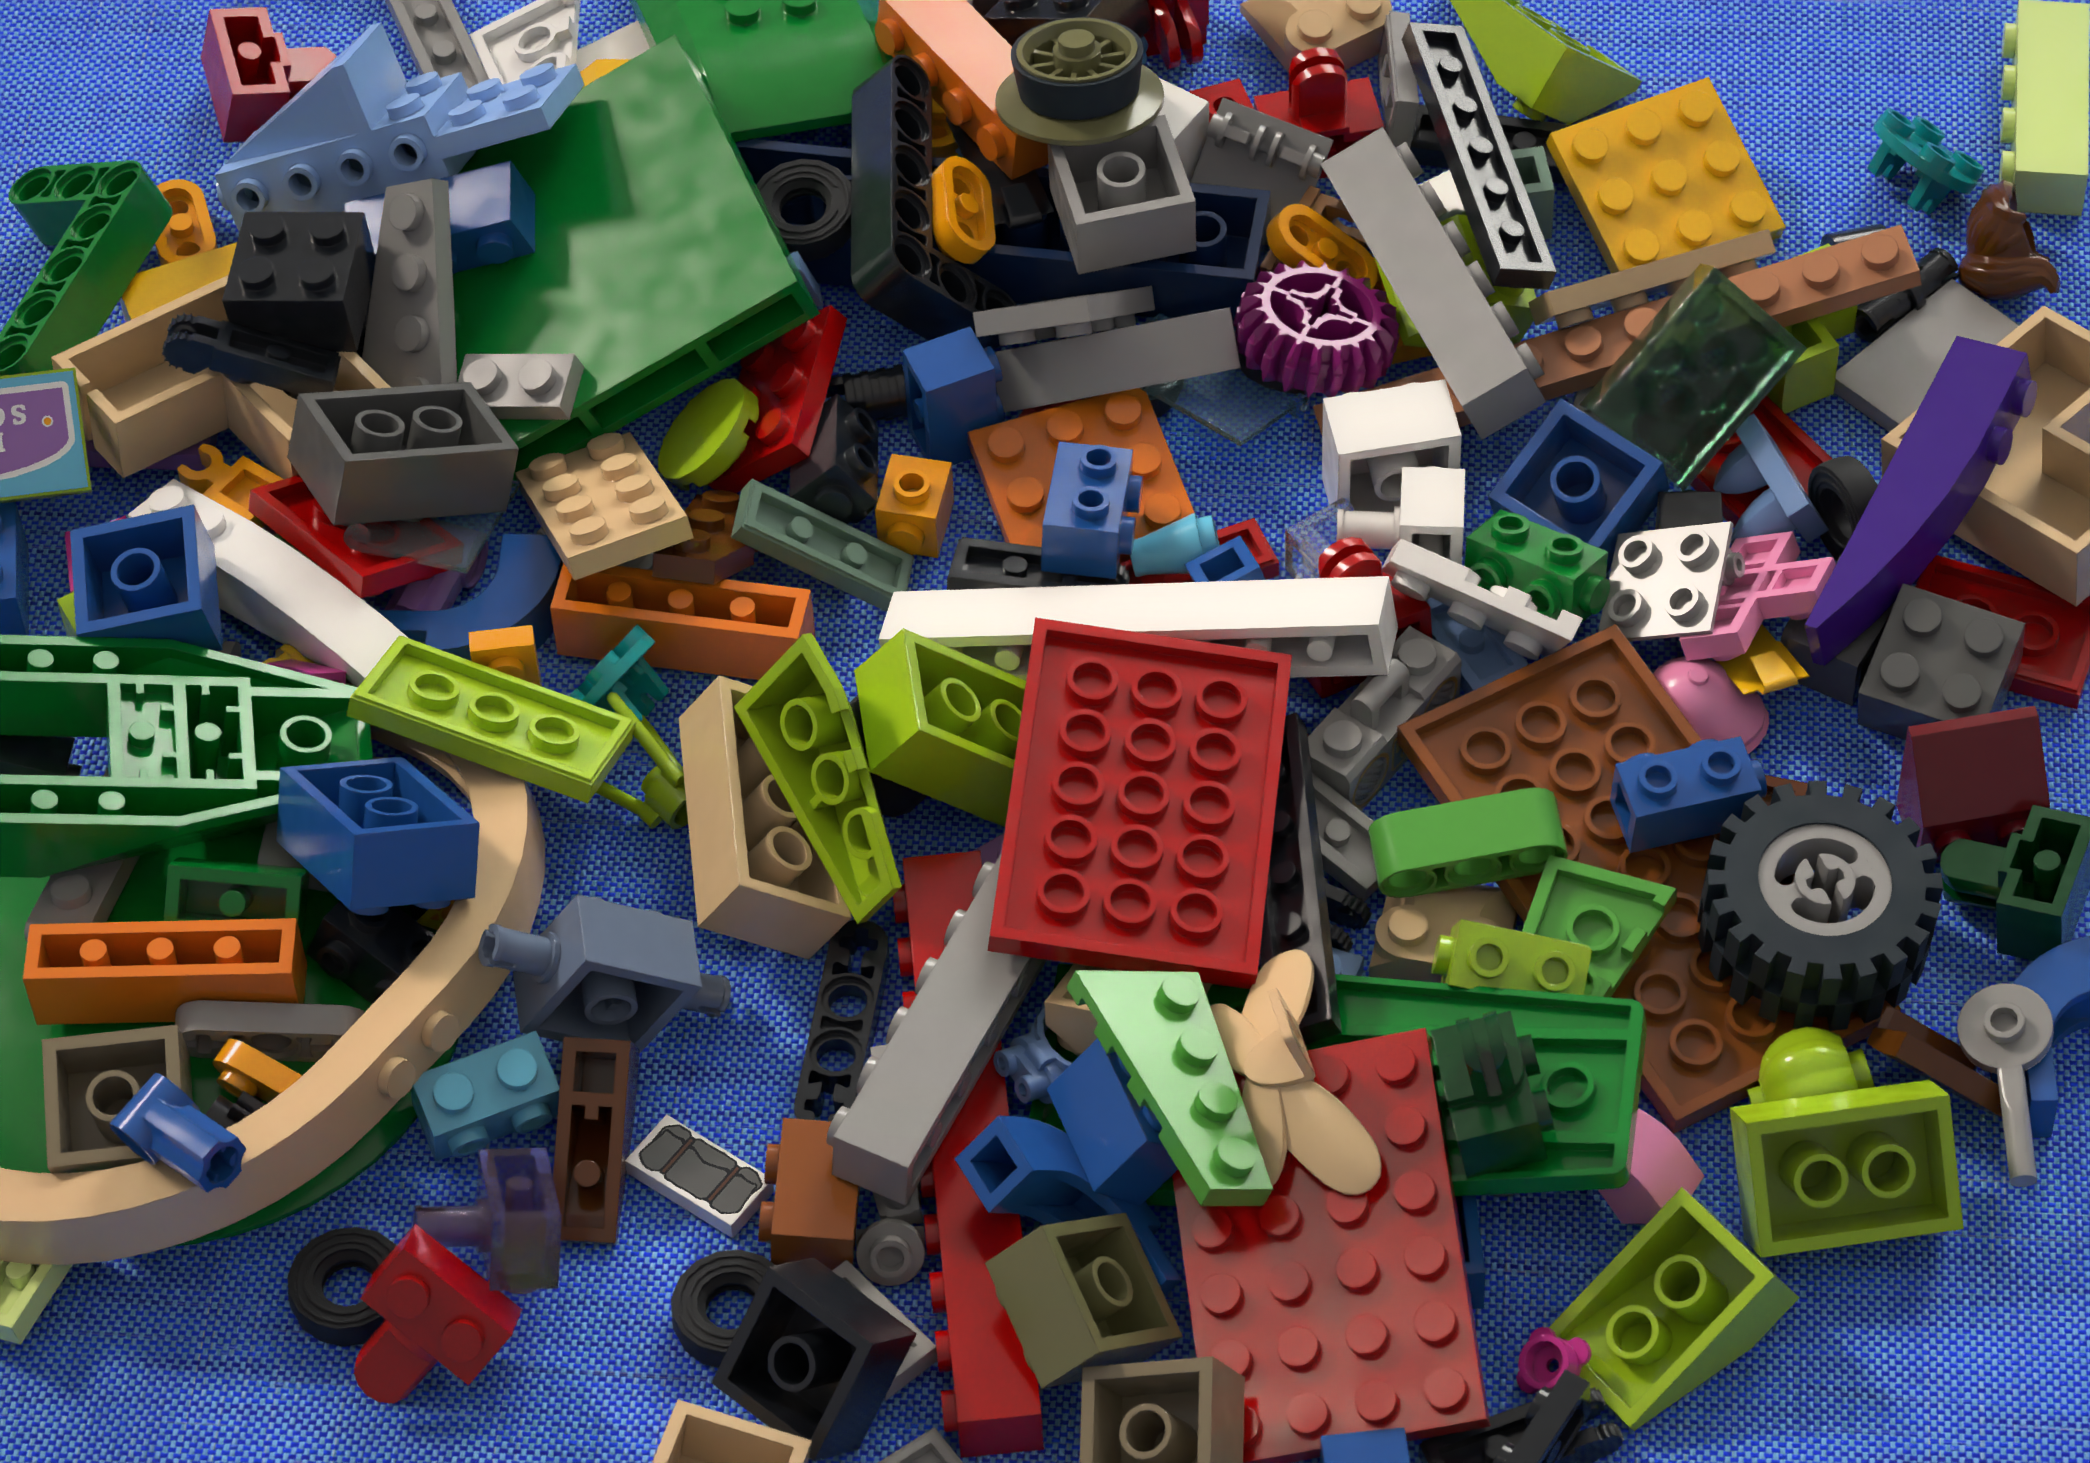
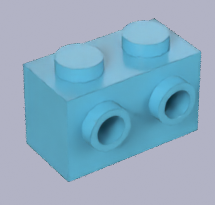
[411,1031,560,1161]

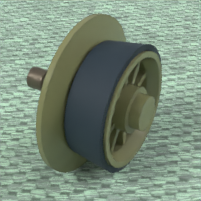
[995,17,1164,146]

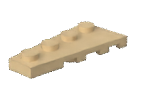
[1528,229,1776,330]

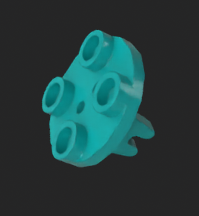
[1867,108,1985,214]
[569,624,669,721]

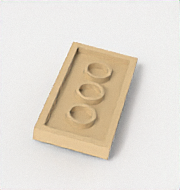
[515,432,694,580]

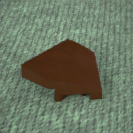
[1867,1005,2002,1117]

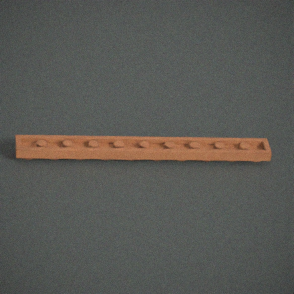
[1313,225,1922,435]

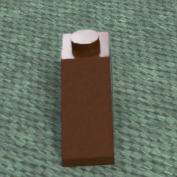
[548,1037,640,1244]

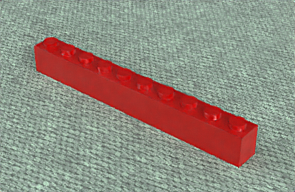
[893,850,1044,1458]

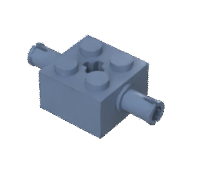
[478,894,731,1052]

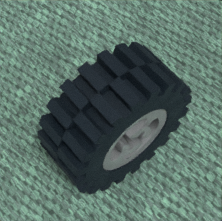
[1697,781,1943,1031]

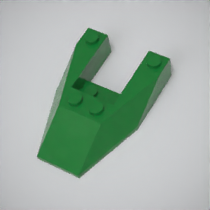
[0,635,373,878]

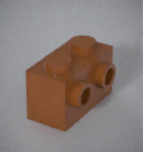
[758,1118,860,1270]

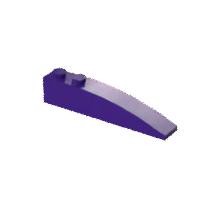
[1805,336,2037,666]

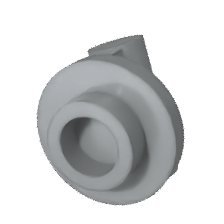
[856,1219,925,1286]

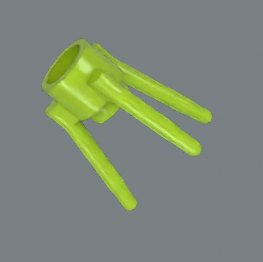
[596,692,688,829]

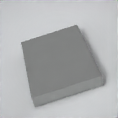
[1834,279,2019,432]

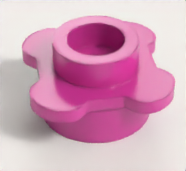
[1517,1327,1591,1394]

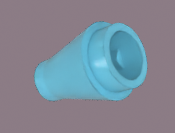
[1130,512,1220,577]

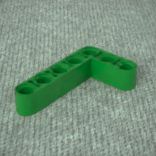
[0,160,173,376]

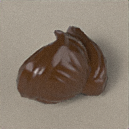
[1957,179,2061,300]

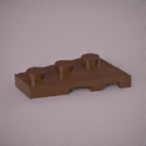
[652,490,758,585]

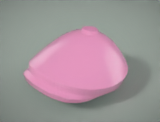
[1653,656,1769,754]

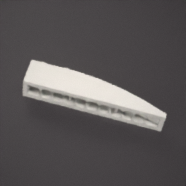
[128,478,408,687]

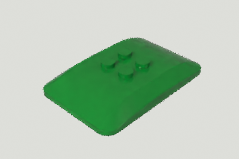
[629,0,893,142]

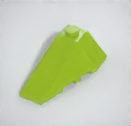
[1450,0,1642,125]

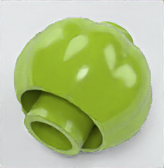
[1747,1027,1875,1104]

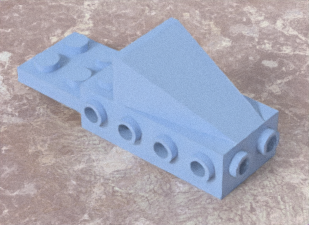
[214,22,585,233]

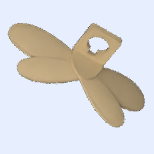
[1210,949,1382,1196]

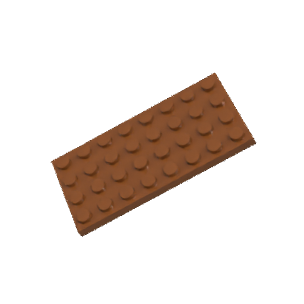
[1397,624,1901,1134]

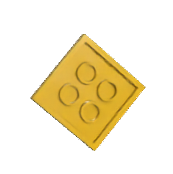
[1546,77,1786,273]

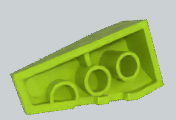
[734,633,902,924]

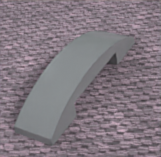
[995,307,1241,412]

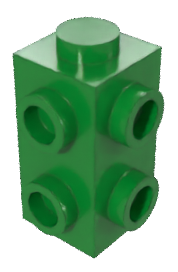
[1465,509,1610,623]

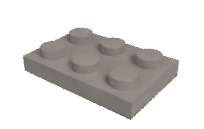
[973,286,1155,346]

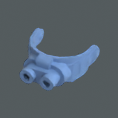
[993,1005,1072,1104]

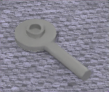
[1957,983,2054,1187]

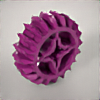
[1234,260,1400,398]

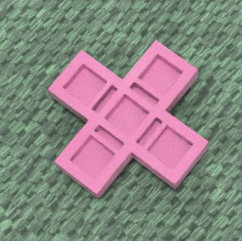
[1679,531,1836,661]

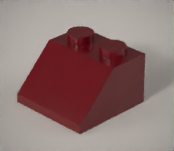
[1896,706,2050,863]

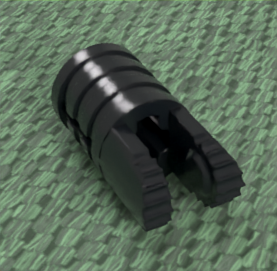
[826,363,908,423]

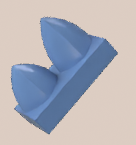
[1713,413,1829,544]

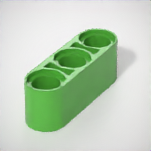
[1368,787,1568,898]

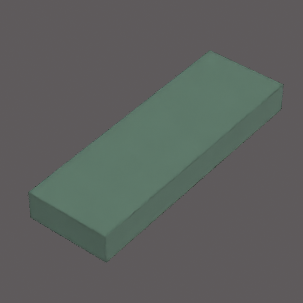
[731,479,914,612]

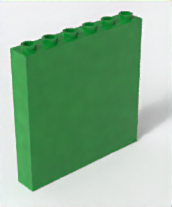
[453,34,820,491]

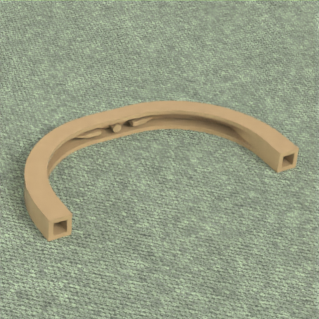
[0,680,545,1265]

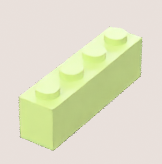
[1999,0,2090,216]

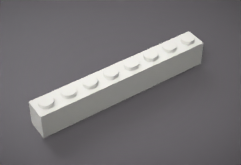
[878,576,1398,681]

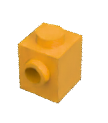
[875,454,954,558]

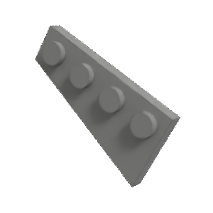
[362,178,457,387]

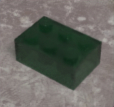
[1579,263,1807,491]

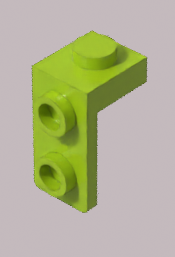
[1432,919,1592,995]

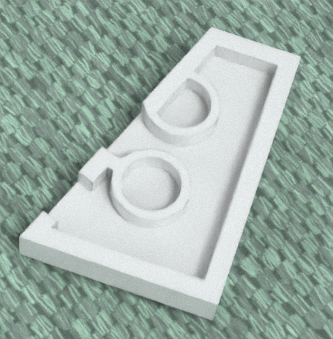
[469,0,581,84]
[1382,538,1583,660]

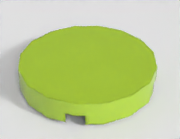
[658,378,759,491]

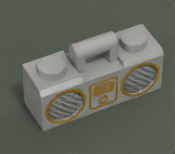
[1308,626,1462,811]

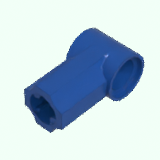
[109,1073,246,1193]

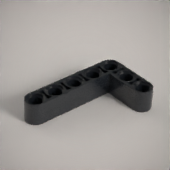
[851,55,1017,350]

